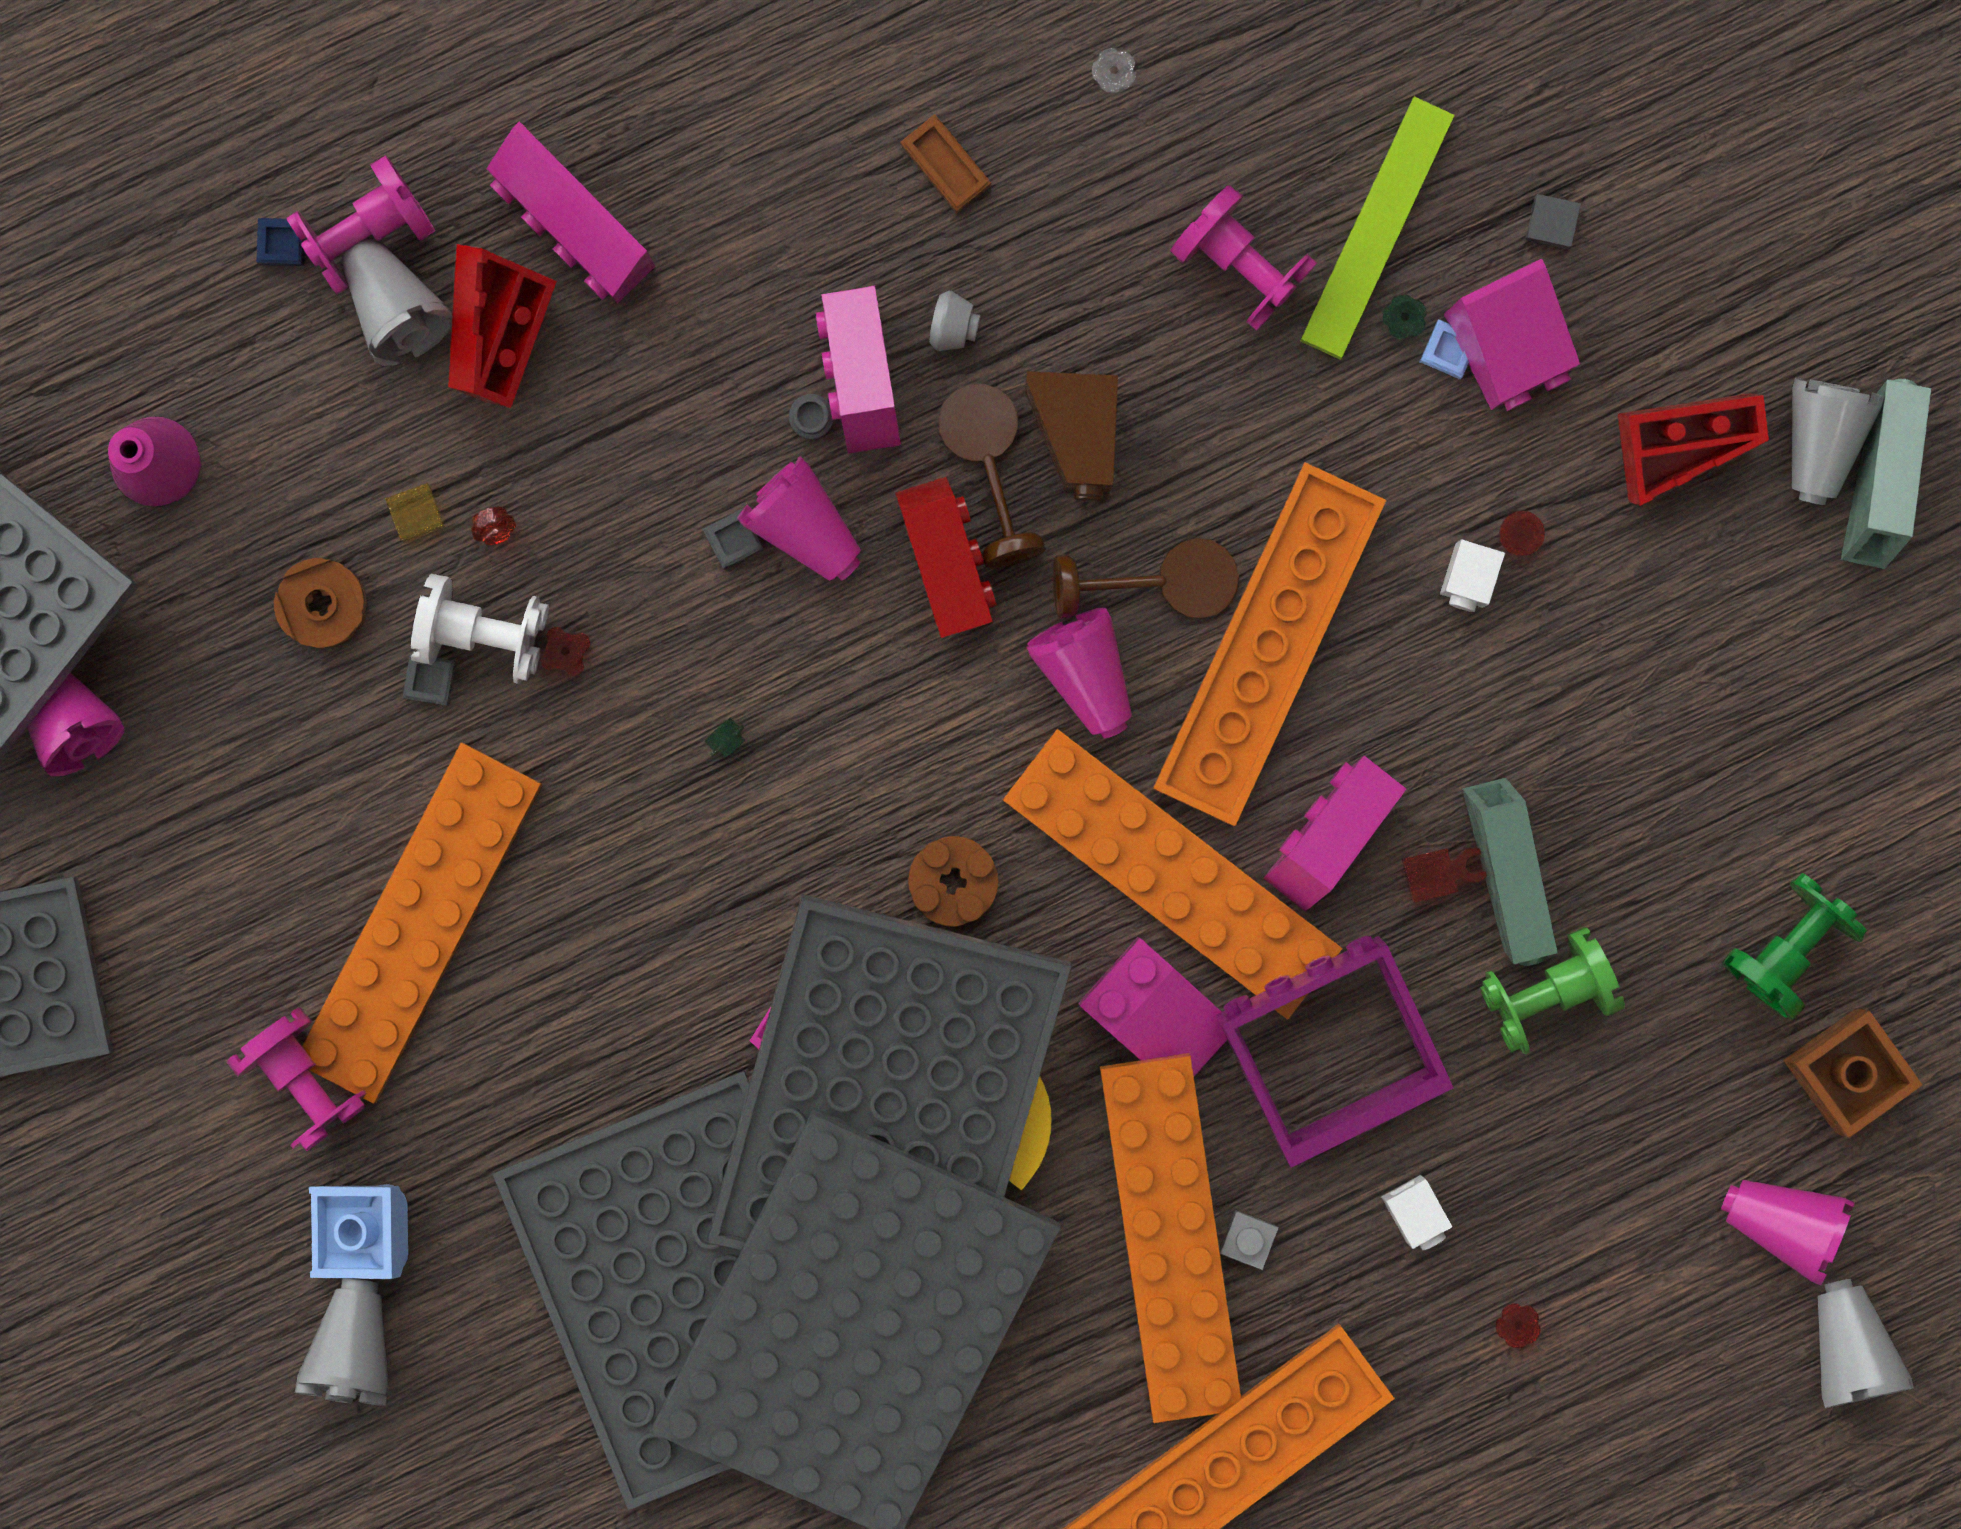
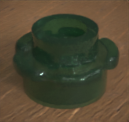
[1382,295,1427,339]
[704,717,745,758]

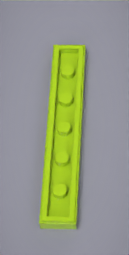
[1300,96,1454,360]

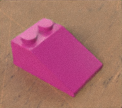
[1078,937,1227,1076]

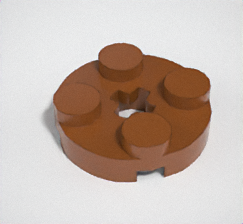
[274,558,367,649]
[908,836,998,926]

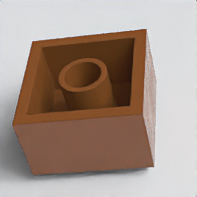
[1783,1008,1923,1138]

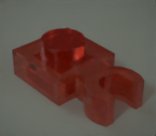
[1402,848,1487,903]

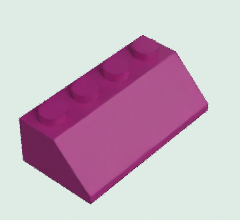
[487,121,656,304]

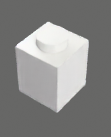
[1440,540,1505,612]
[1381,1175,1452,1250]

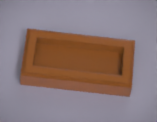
[900,114,991,214]

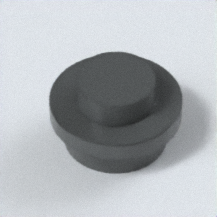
[789,394,834,439]

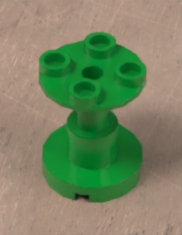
[1722,873,1867,1021]

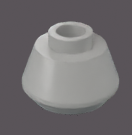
[929,290,981,351]

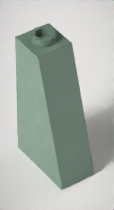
[1841,379,1931,569]
[1462,778,1558,966]

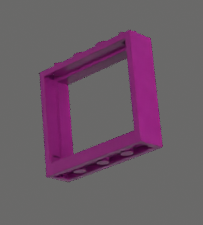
[1216,936,1454,1168]

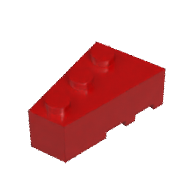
[448,244,557,409]
[1618,393,1769,506]
[895,477,997,638]

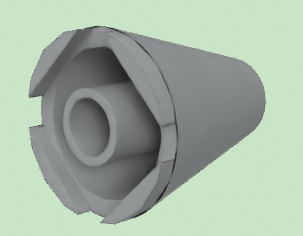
[341,238,452,366]
[1792,378,1885,505]
[1818,1279,1914,1408]

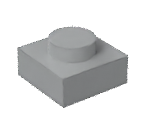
[1219,1210,1278,1270]

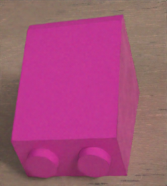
[1444,259,1580,411]

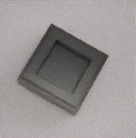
[1525,194,1581,250]
[703,509,764,570]
[402,654,456,706]

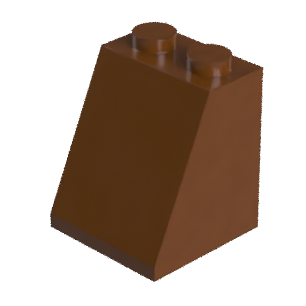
[1025,371,1118,501]

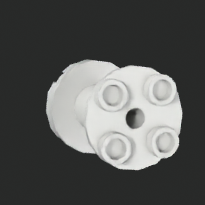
[411,574,549,684]

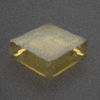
[385,483,445,542]

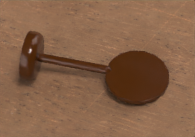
[938,384,1046,568]
[1053,538,1239,619]

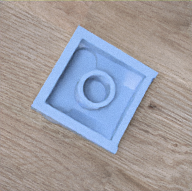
[309,1184,408,1279]

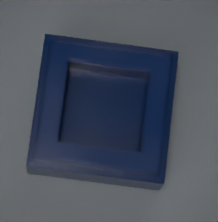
[256,218,305,266]

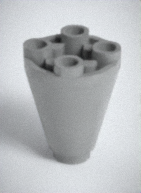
[295,1278,389,1406]

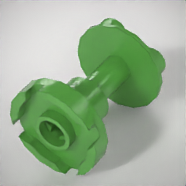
[1480,927,1625,1054]

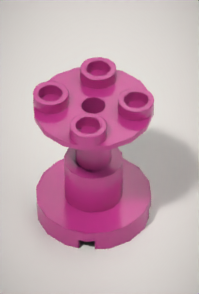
[286,155,435,295]
[1170,185,1317,331]
[227,1007,367,1151]

